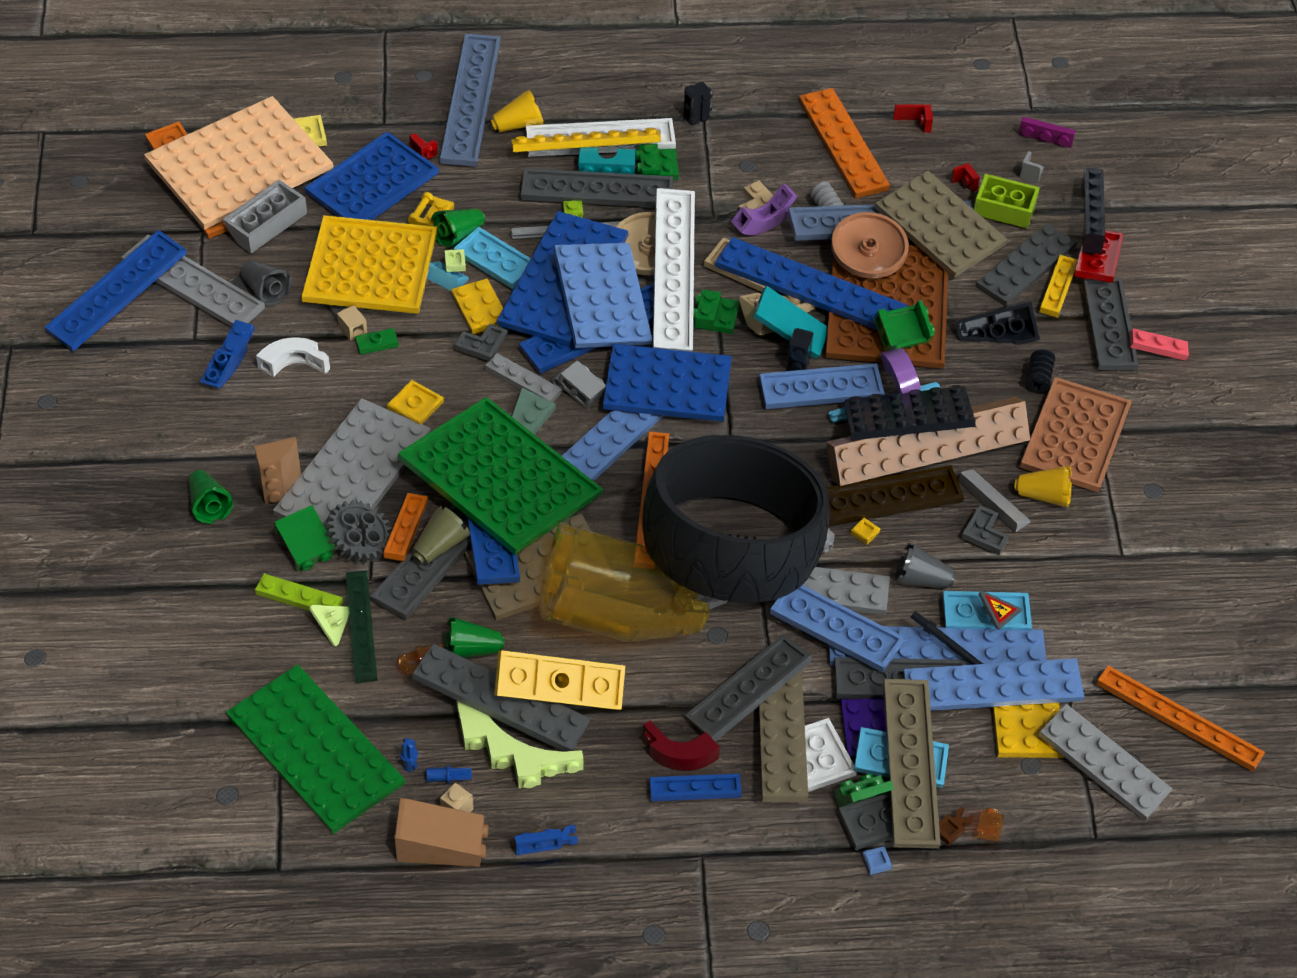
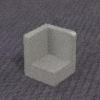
[1020,151,1044,184]

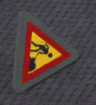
[979,591,1022,630]

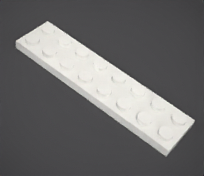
[526,118,676,157]

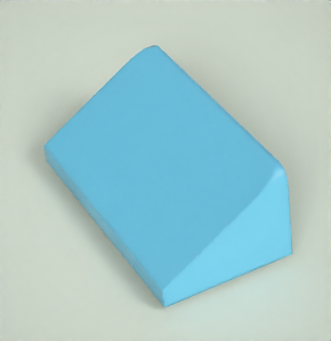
[427,261,469,291]

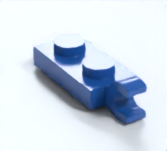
[515,825,578,855]

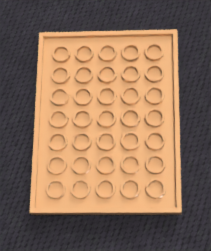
[144,96,334,230]

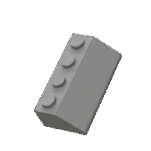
[222,180,307,254]

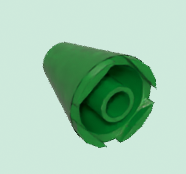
[431,208,485,248]
[188,470,234,524]
[444,617,505,658]

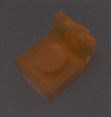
[976,808,1004,842]

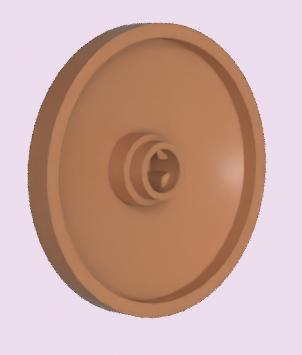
[831,212,909,278]

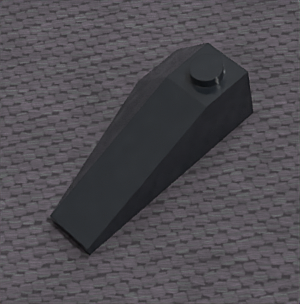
[955,300,1040,344]

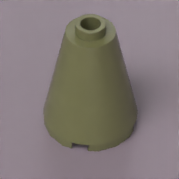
[412,506,470,564]

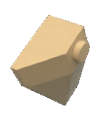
[739,293,817,335]

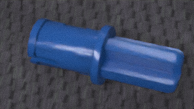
[400,738,418,772]
[427,765,472,783]

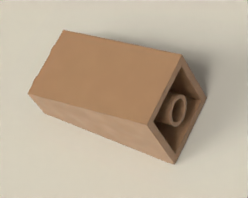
[395,798,488,867]

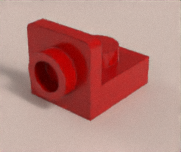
[409,133,438,160]
[951,163,980,192]

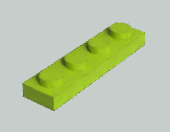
[255,573,343,611]

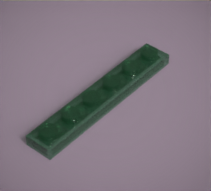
[346,570,378,683]

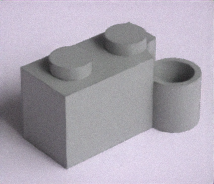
[552,360,606,410]

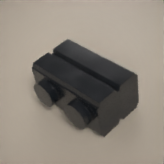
[683,82,713,125]
[786,328,814,371]

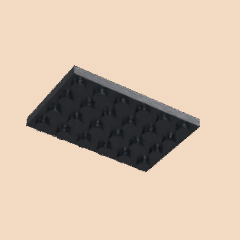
[844,385,976,440]

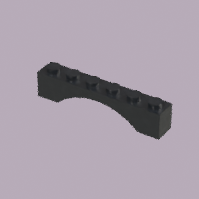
[1081,168,1105,254]

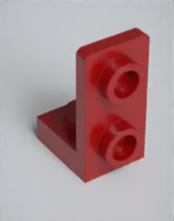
[893,104,933,133]

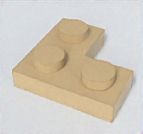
[739,181,773,210]

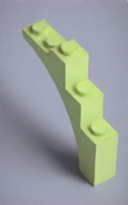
[456,700,583,788]

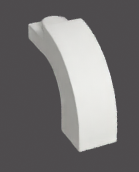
[256,338,330,377]

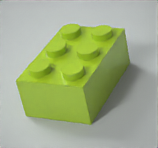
[974,174,1040,229]

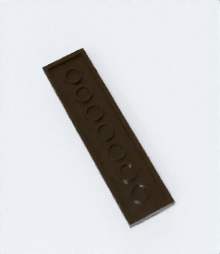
[825,465,964,526]

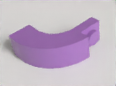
[731,184,797,235]
[880,347,921,394]

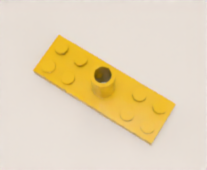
[494,651,625,710]

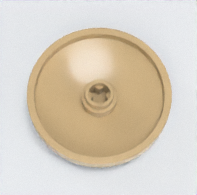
[616,212,656,275]

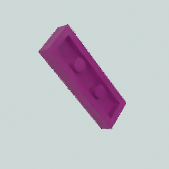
[1018,116,1076,148]

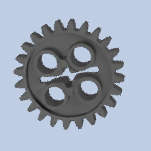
[325,500,392,564]

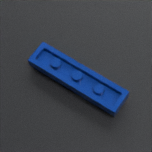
[650,774,742,801]

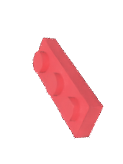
[1129,328,1189,361]

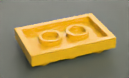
[451,278,503,334]

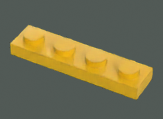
[1040,255,1078,318]

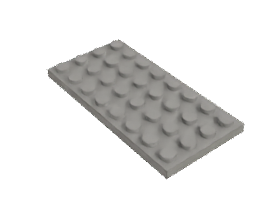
[273,398,431,538]

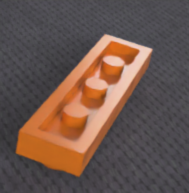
[384,493,428,561]

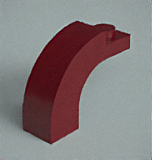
[642,720,720,771]

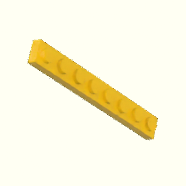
[511,127,661,152]

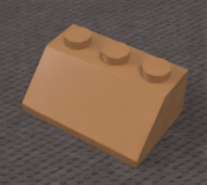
[254,437,301,504]

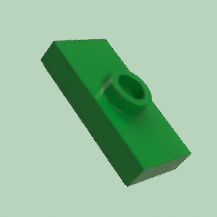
[355,328,399,355]

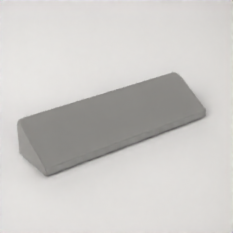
[958,470,1031,533]

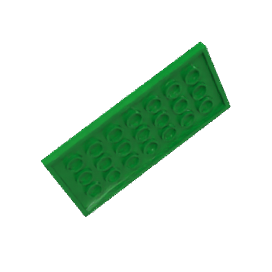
[226,664,406,834]

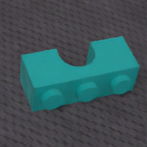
[579,147,636,174]

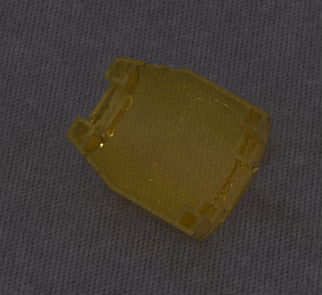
[540,522,710,643]

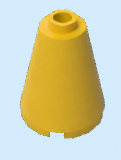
[490,90,543,132]
[1015,466,1072,507]

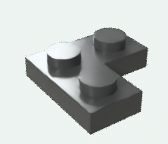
[455,324,508,361]
[962,505,1009,555]

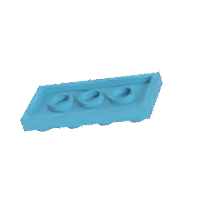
[454,227,531,289]
[942,591,1032,630]
[854,727,949,788]

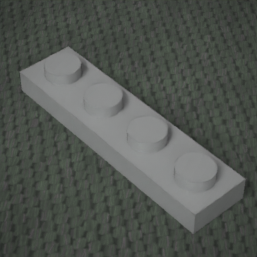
[485,353,562,402]

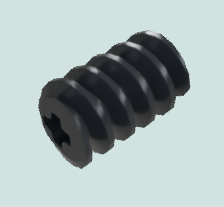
[1025,349,1056,394]

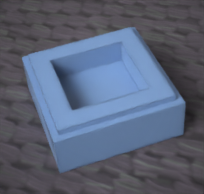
[862,846,892,875]

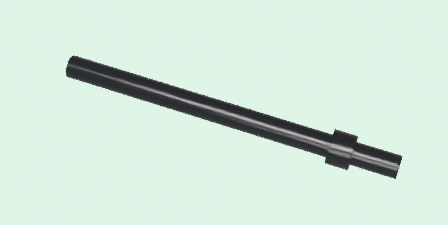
[910,611,983,665]

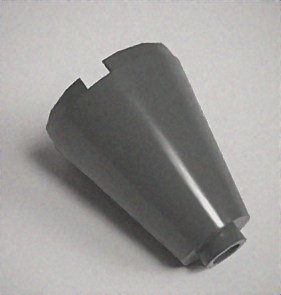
[241,261,292,306]
[894,543,956,589]

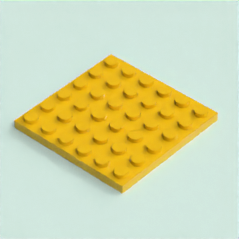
[302,215,437,314]

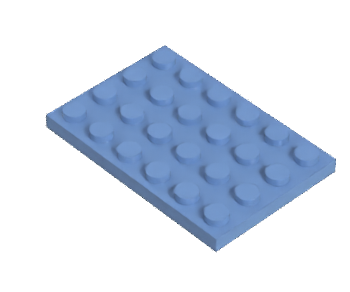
[553,243,653,348]

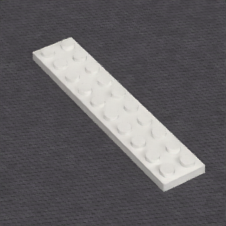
[653,188,695,352]

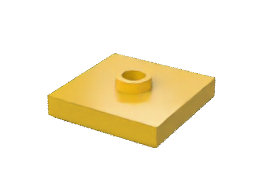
[387,380,444,424]

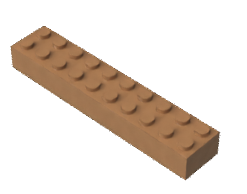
[826,397,1030,486]

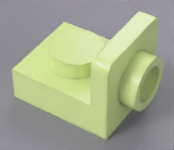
[445,249,466,272]

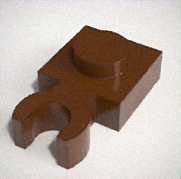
[939,807,973,846]

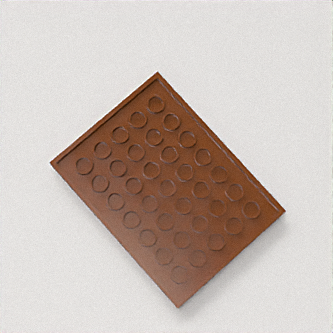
[826,245,948,369]

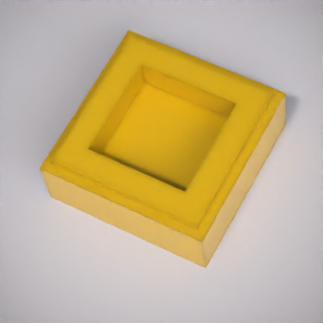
[850,518,880,545]

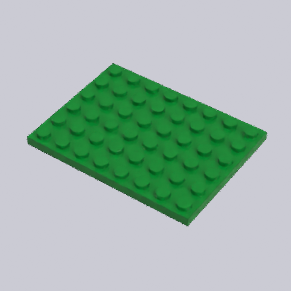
[397,397,603,555]

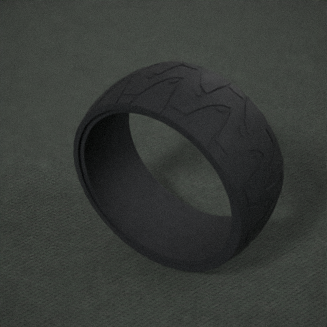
[642,435,830,603]

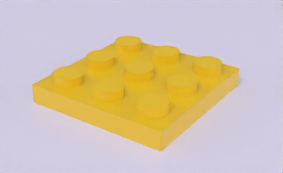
[992,703,1064,758]

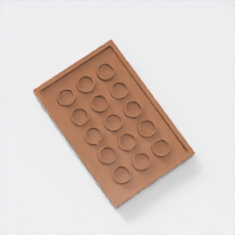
[1020,377,1132,493]

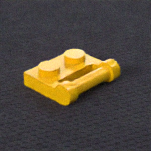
[407,192,454,226]

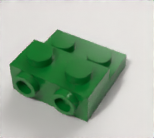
[636,144,679,180]
[693,289,740,334]
[834,773,894,808]

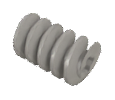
[811,181,844,207]

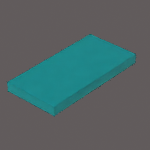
[753,286,828,359]

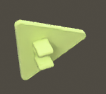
[309,605,351,647]

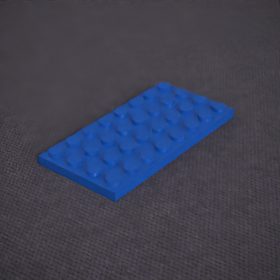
[497,211,629,346]

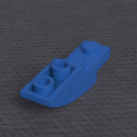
[200,319,255,389]

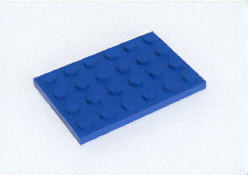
[305,132,439,220]
[603,344,732,422]

